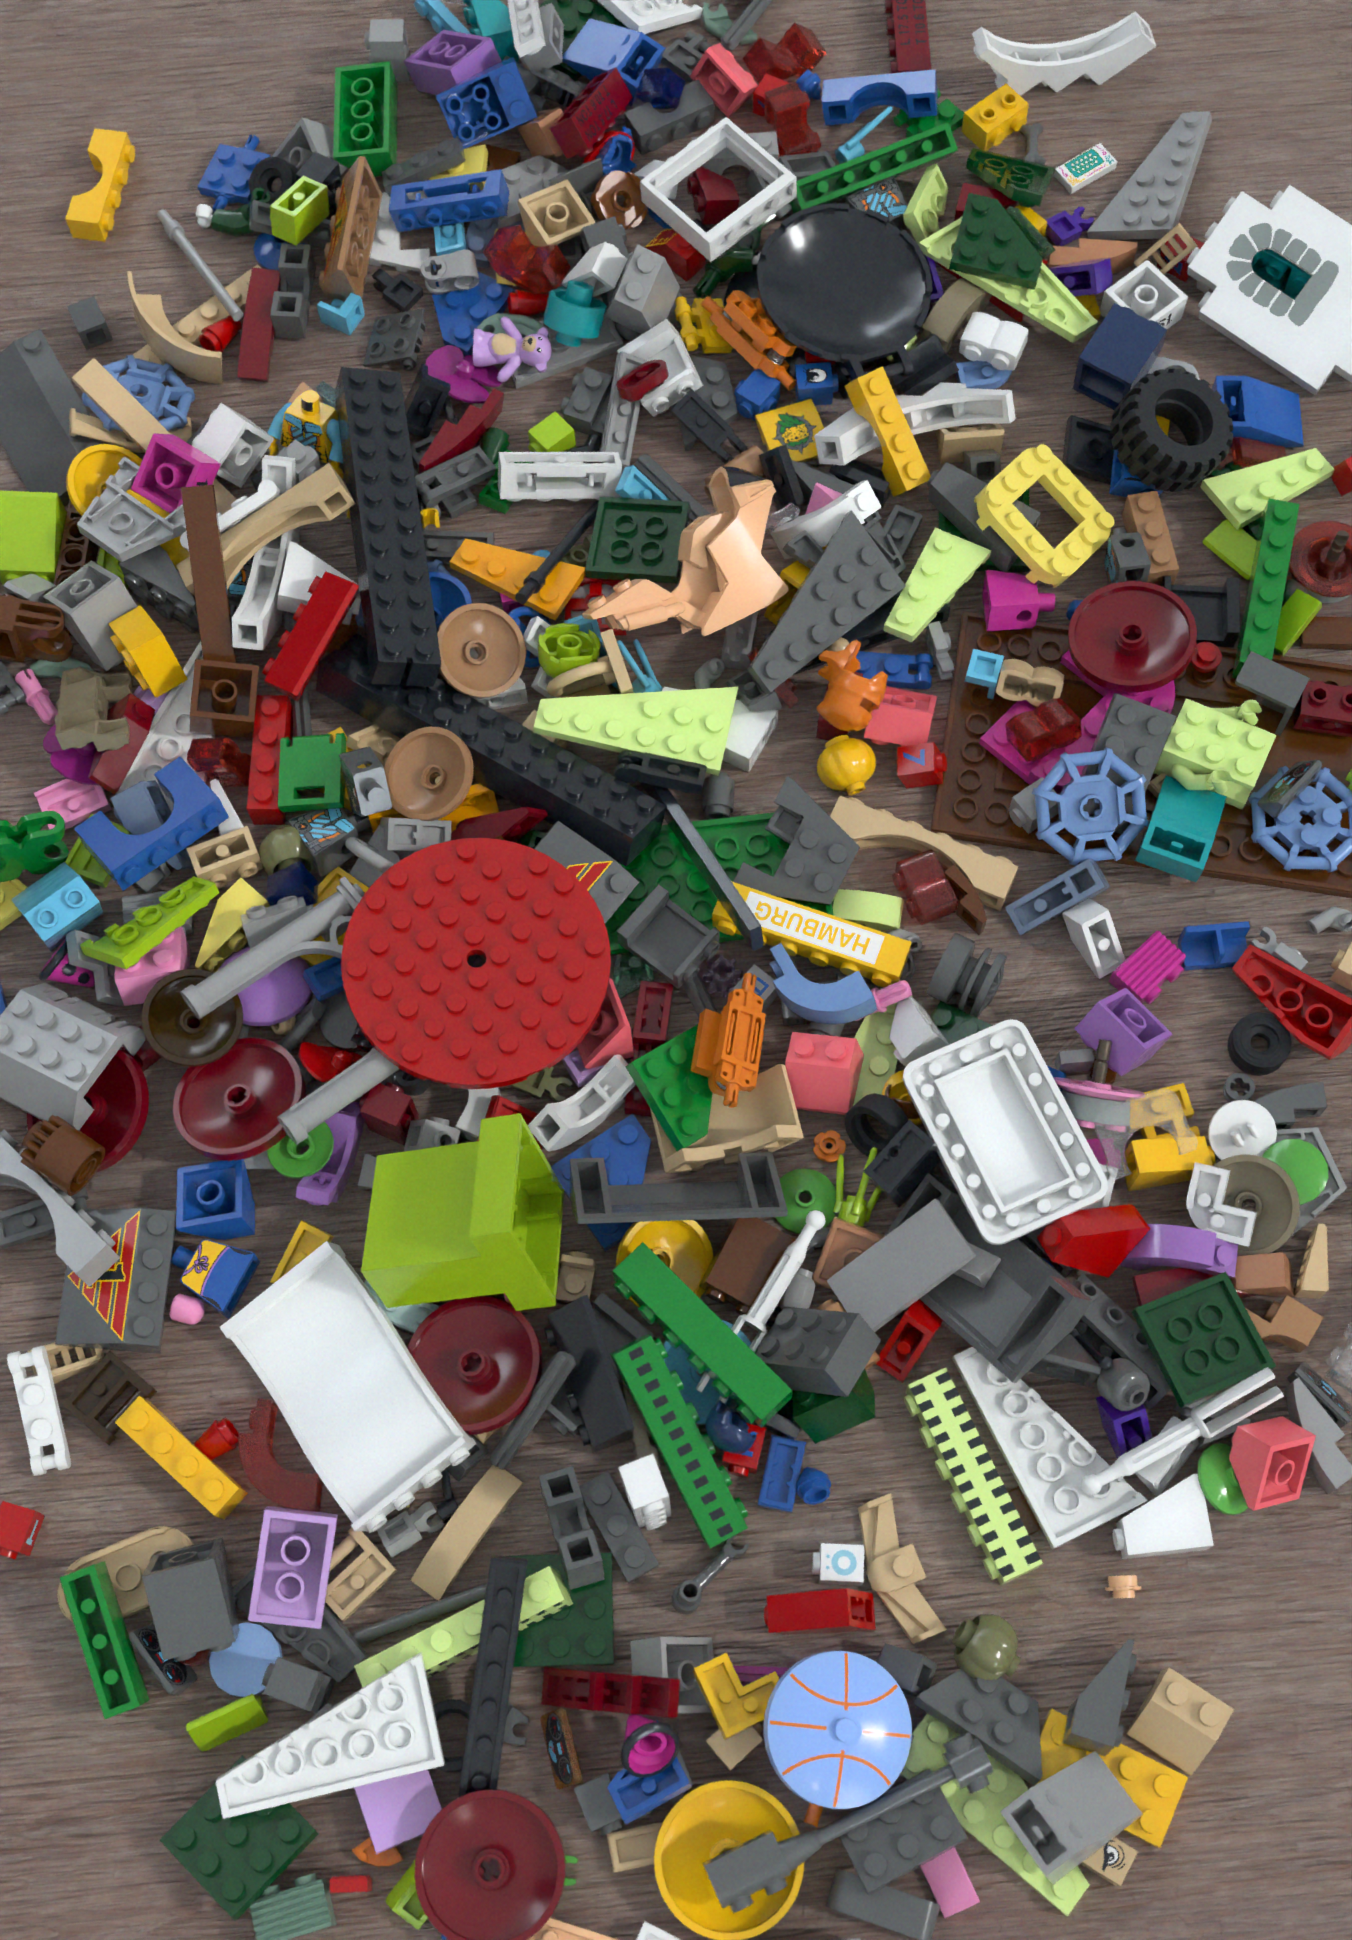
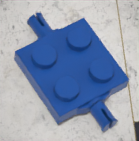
[197,135,271,214]

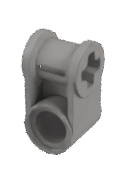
[421,250,479,295]

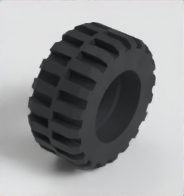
[1110,369,1233,492]

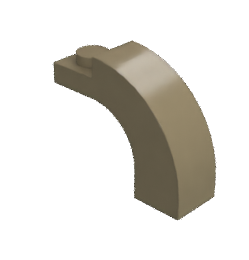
[917,278,992,354]

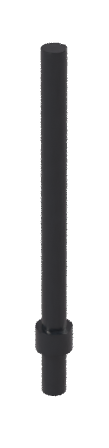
[515,501,599,604]

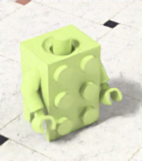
[1154,698,1276,810]

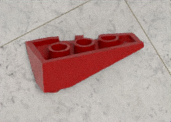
[1232,944,1352,1060]

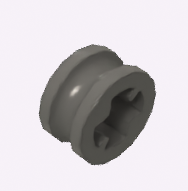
[1223,1073,1255,1102]

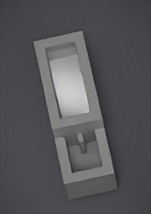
[1285,1377,1352,1494]

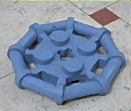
[82,355,195,432]
[1032,747,1150,866]
[1249,766,1352,873]

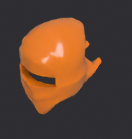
[816,640,888,731]

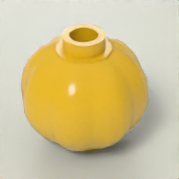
[817,735,876,796]

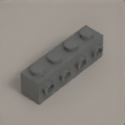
[1072,1273,1170,1410]

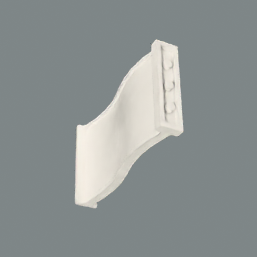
[220,1241,476,1533]

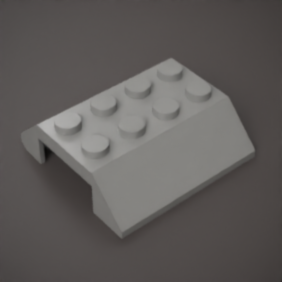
[0,983,146,1130]

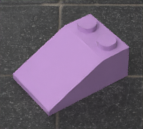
[248,1506,338,1629]

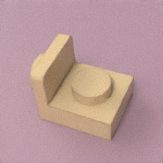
[556,1251,597,1304]

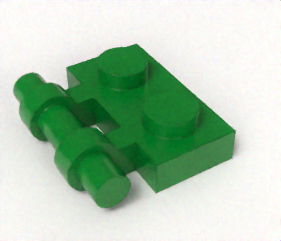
[893,88,964,138]

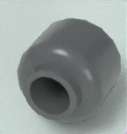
[1097,1358,1150,1411]

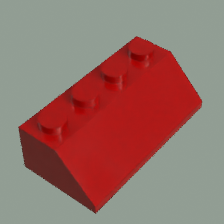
[262,571,359,702]

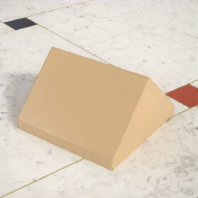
[518,179,596,248]
[935,423,1004,464]

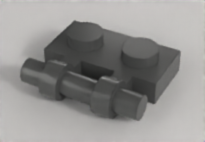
[660,31,712,83]

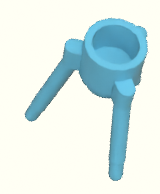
[835,106,893,164]
[611,639,662,693]

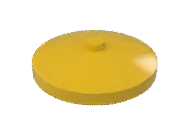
[654,1780,804,1940]

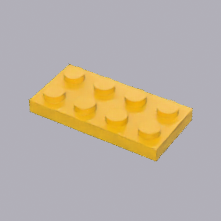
[1021,1709,1188,1848]

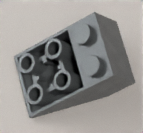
[119,546,200,633]

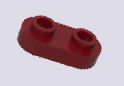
[616,360,669,402]

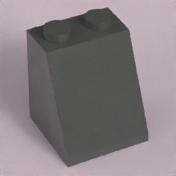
[142,1537,239,1661]

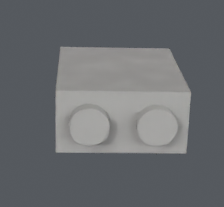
[604,244,680,334]
[43,560,138,671]

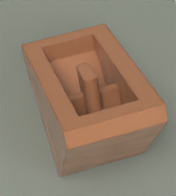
[1231,1252,1295,1297]

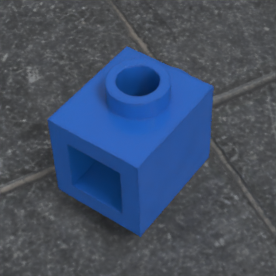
[734,369,781,421]

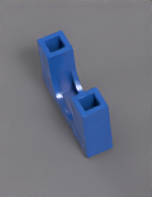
[74,757,229,891]

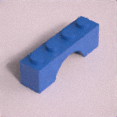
[822,69,938,125]

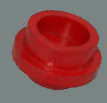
[1191,642,1222,673]

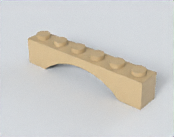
[176,463,356,597]
[830,796,1019,911]

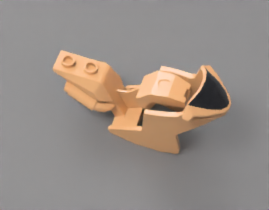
[582,466,788,636]

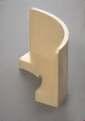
[127,271,223,384]
[650,1064,804,1173]

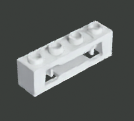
[498,452,622,502]
[618,1454,672,1531]

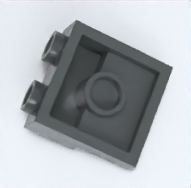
[560,367,613,439]

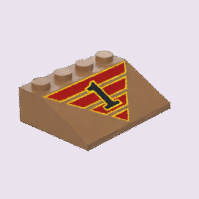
[319,156,382,301]

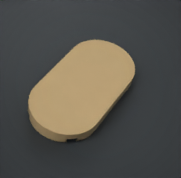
[57,1526,195,1622]

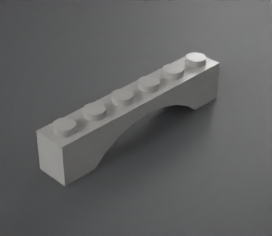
[0,1129,121,1287]

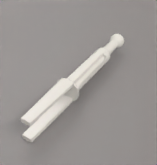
[695,1210,826,1404]
[1081,1367,1284,1495]

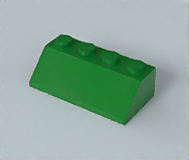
[333,61,398,177]

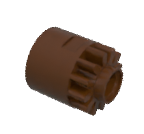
[20,1115,105,1196]

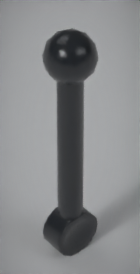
[1070,1328,1113,1370]

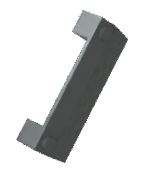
[0,329,106,506]
[569,1152,788,1224]
[885,1173,1093,1383]

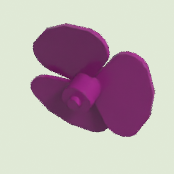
[425,345,502,404]
[43,724,98,785]

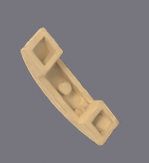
[411,1465,524,1600]

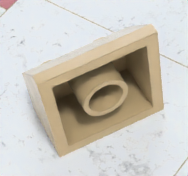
[1126,1667,1234,1776]

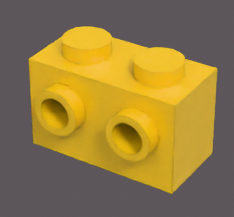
[962,83,1029,151]

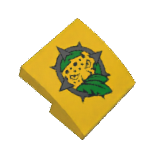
[755,399,824,462]

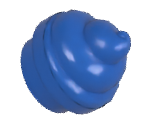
[794,69,821,100]
[796,1467,831,1505]

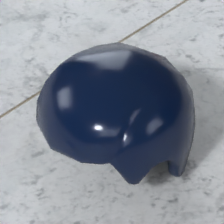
[705,1400,757,1454]

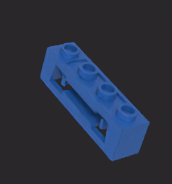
[389,169,509,232]

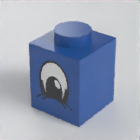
[794,362,838,406]

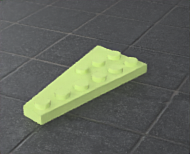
[533,687,738,776]

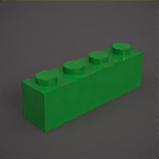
[60,1561,150,1719]

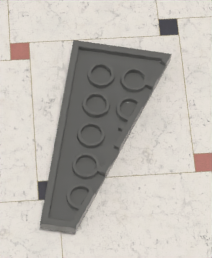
[748,510,906,695]

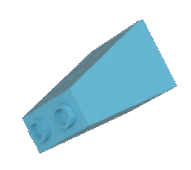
[11,862,104,951]

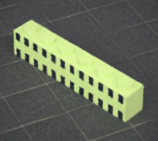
[903,1367,1043,1586]
[354,1566,573,1688]

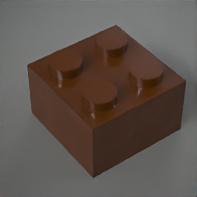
[190,659,259,738]

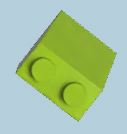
[0,491,67,585]

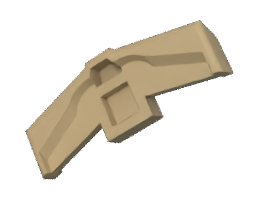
[69,408,192,453]
[858,1493,947,1644]

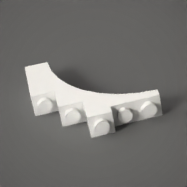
[972,12,1156,96]
[814,382,1016,465]
[232,455,300,650]

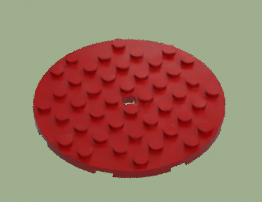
[341,838,611,1089]

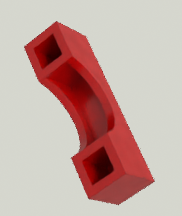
[246,695,293,825]

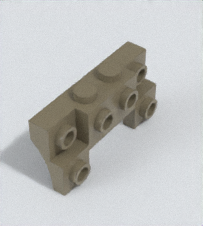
[54,666,133,752]

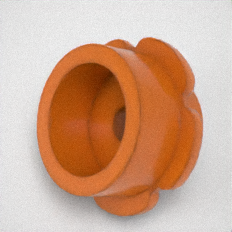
[813,1130,846,1163]

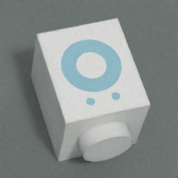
[812,1543,864,1586]

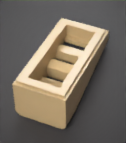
[1134,223,1198,274]
[1294,1224,1329,1299]
[27,1342,104,1384]

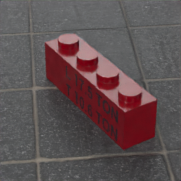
[884,0,932,74]
[549,67,633,159]

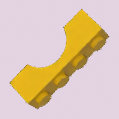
[65,128,135,242]
[845,366,931,497]
[115,1396,248,1520]

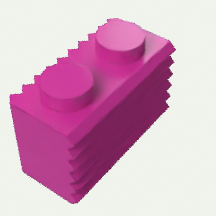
[1108,930,1186,1004]

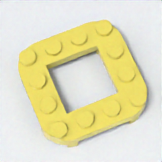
[974,444,1114,588]

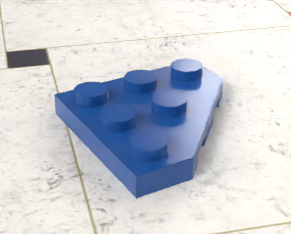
[431,264,515,357]
[551,1114,652,1252]

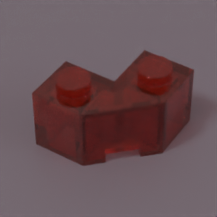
[743,23,827,83]
[764,81,821,157]
[483,225,571,294]

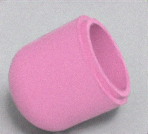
[169,1293,205,1325]

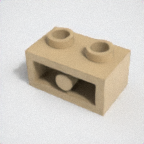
[187,826,263,889]

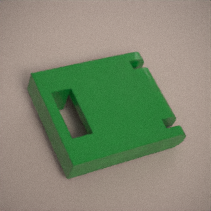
[278,733,346,812]

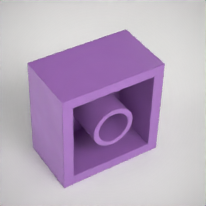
[1074,988,1173,1076]

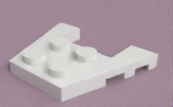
[369,179,431,276]

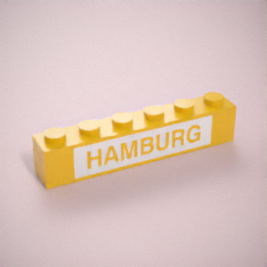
[712,881,912,988]

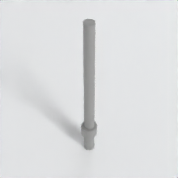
[157,209,244,321]

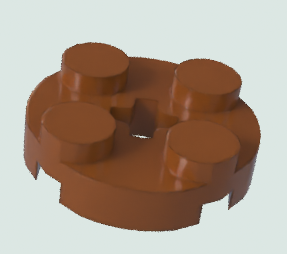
[591,170,648,230]

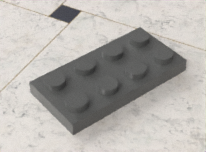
[1081,693,1176,834]

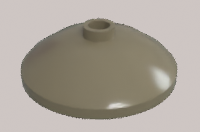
[1213,1154,1300,1256]

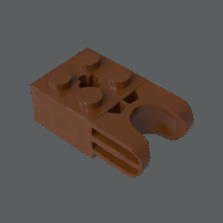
[0,594,74,663]

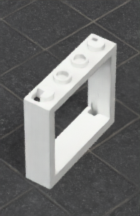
[640,117,797,262]

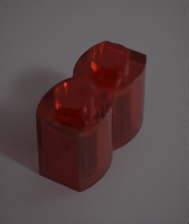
[1005,698,1082,762]
[187,738,251,788]
[892,849,958,925]

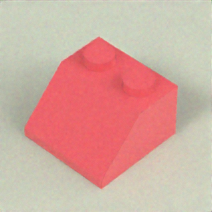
[689,43,758,118]
[864,686,937,747]
[785,1032,864,1115]
[1229,1416,1316,1511]

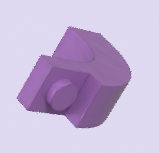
[295,1101,364,1205]
[1120,1224,1238,1278]

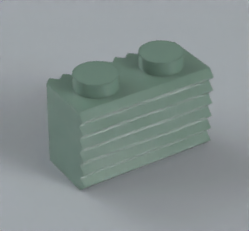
[250,1873,337,1940]

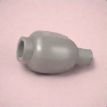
[779,1268,815,1310]

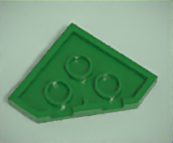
[625,1024,713,1151]

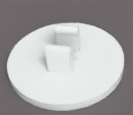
[1208,1100,1277,1160]

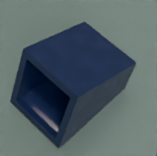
[1073,303,1167,410]

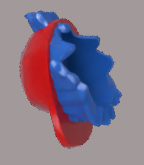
[583,126,637,176]

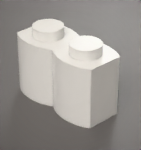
[959,312,1029,370]

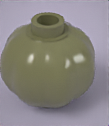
[259,825,314,884]
[952,1614,1021,1680]

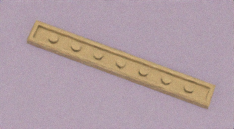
[72,358,237,514]

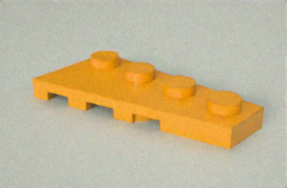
[449,538,586,621]

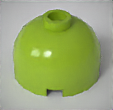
[537,623,601,681]

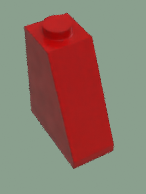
[1037,1204,1150,1278]
[764,1588,876,1635]

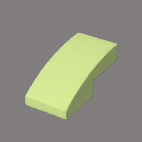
[833,889,904,930]

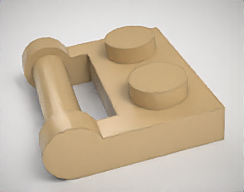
[325,1527,397,1622]

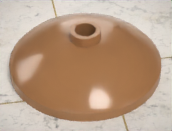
[437,603,526,698]
[384,727,474,821]

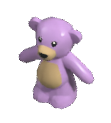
[473,317,552,382]

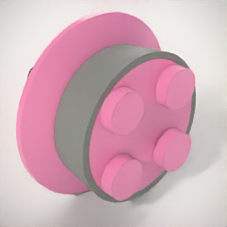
[1053,1039,1145,1132]

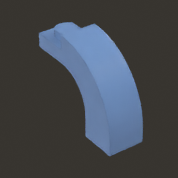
[769,943,877,1024]

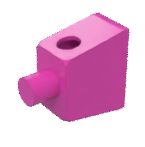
[981,570,1055,631]

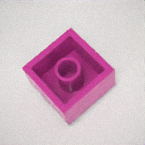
[131,433,221,513]

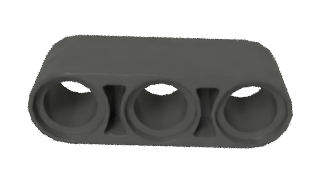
[826,1868,941,1940]

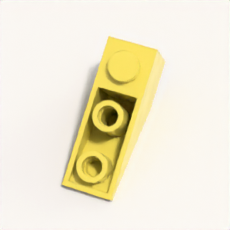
[195,878,270,973]

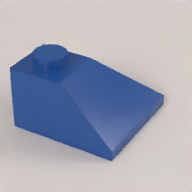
[176,1159,255,1240]

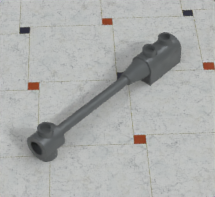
[703,1732,993,1913]

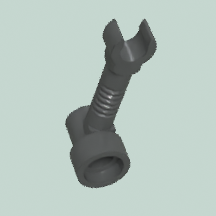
[671,1535,749,1614]

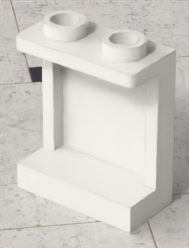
[617,319,703,417]

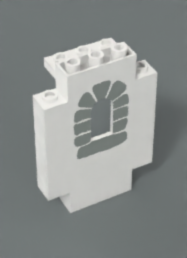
[1186,185,1352,396]

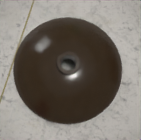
[141,969,243,1067]

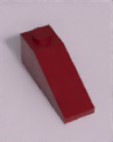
[88,693,155,794]
[451,807,548,843]

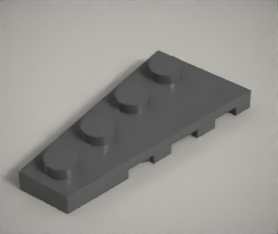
[232,1566,369,1682]

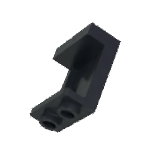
[1161,575,1240,648]

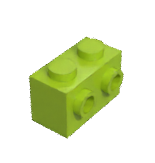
[270,176,329,246]

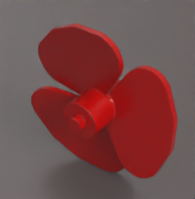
[298,1042,371,1090]

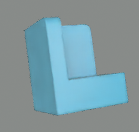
[317,292,365,336]
[965,649,1004,699]

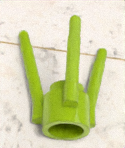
[833,1147,882,1227]

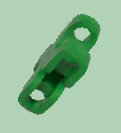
[0,811,69,882]

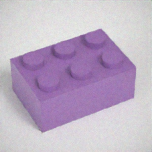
[404,30,502,95]

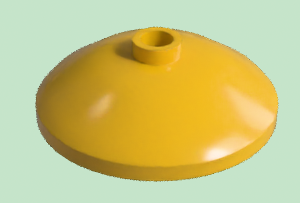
[66,444,142,516]
[616,1220,713,1307]

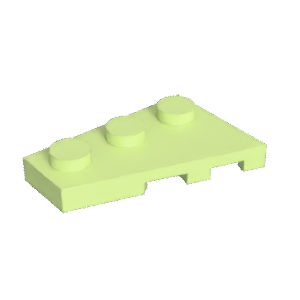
[903,164,948,261]

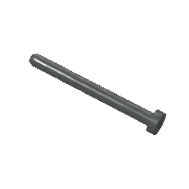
[351,1583,487,1644]

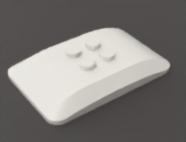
[903,1019,1108,1245]

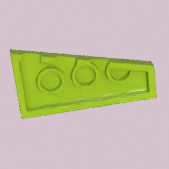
[80,876,219,970]

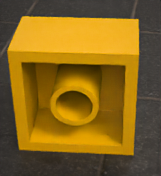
[108,605,188,698]

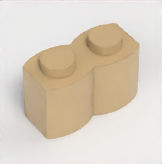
[995,659,1064,709]

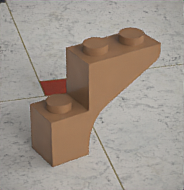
[1246,1295,1324,1353]

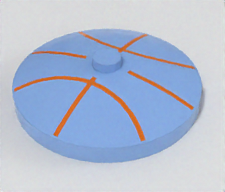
[764,1651,912,1809]

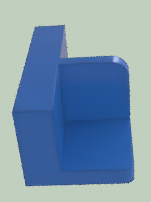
[1177,921,1250,971]

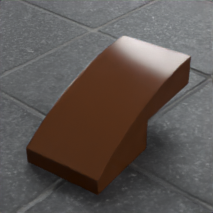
[942,864,987,935]

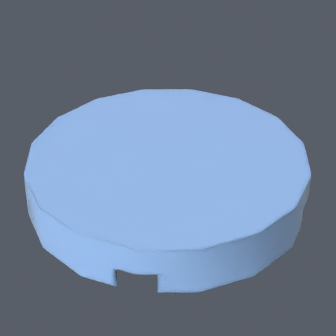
[209,1622,283,1697]

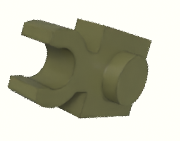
[510,1067,573,1103]

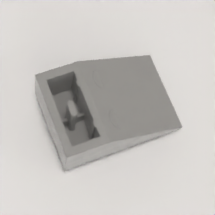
[1000,1751,1143,1884]

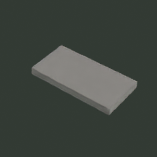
[504,299,624,389]
[826,1199,977,1332]

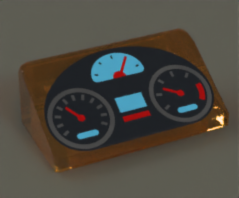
[540,1707,584,1790]

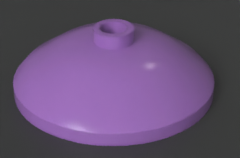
[218,947,312,1026]

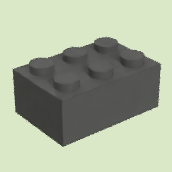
[755,1307,881,1397]

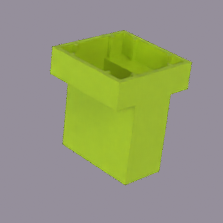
[361,1113,564,1311]

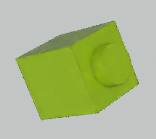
[528,411,576,452]

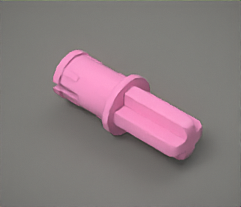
[15,669,58,725]
[855,980,912,1021]

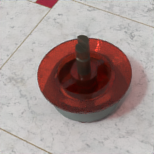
[1289,521,1352,603]

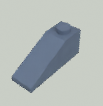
[110,780,193,870]
[1005,859,1111,935]

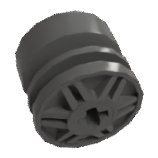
[926,933,1007,1018]

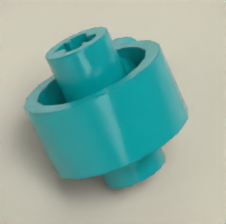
[543,280,607,347]

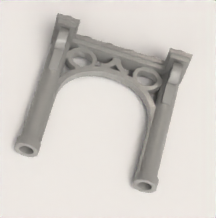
[180,876,400,1145]

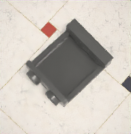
[617,884,720,989]

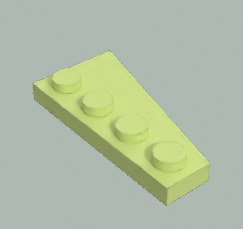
[1200,448,1335,530]
[883,528,991,643]
[853,988,913,1119]

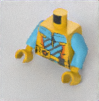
[267,390,344,480]

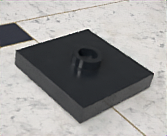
[1062,415,1114,485]

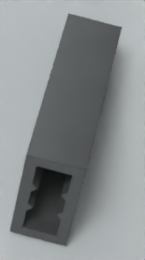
[927,462,1041,572]

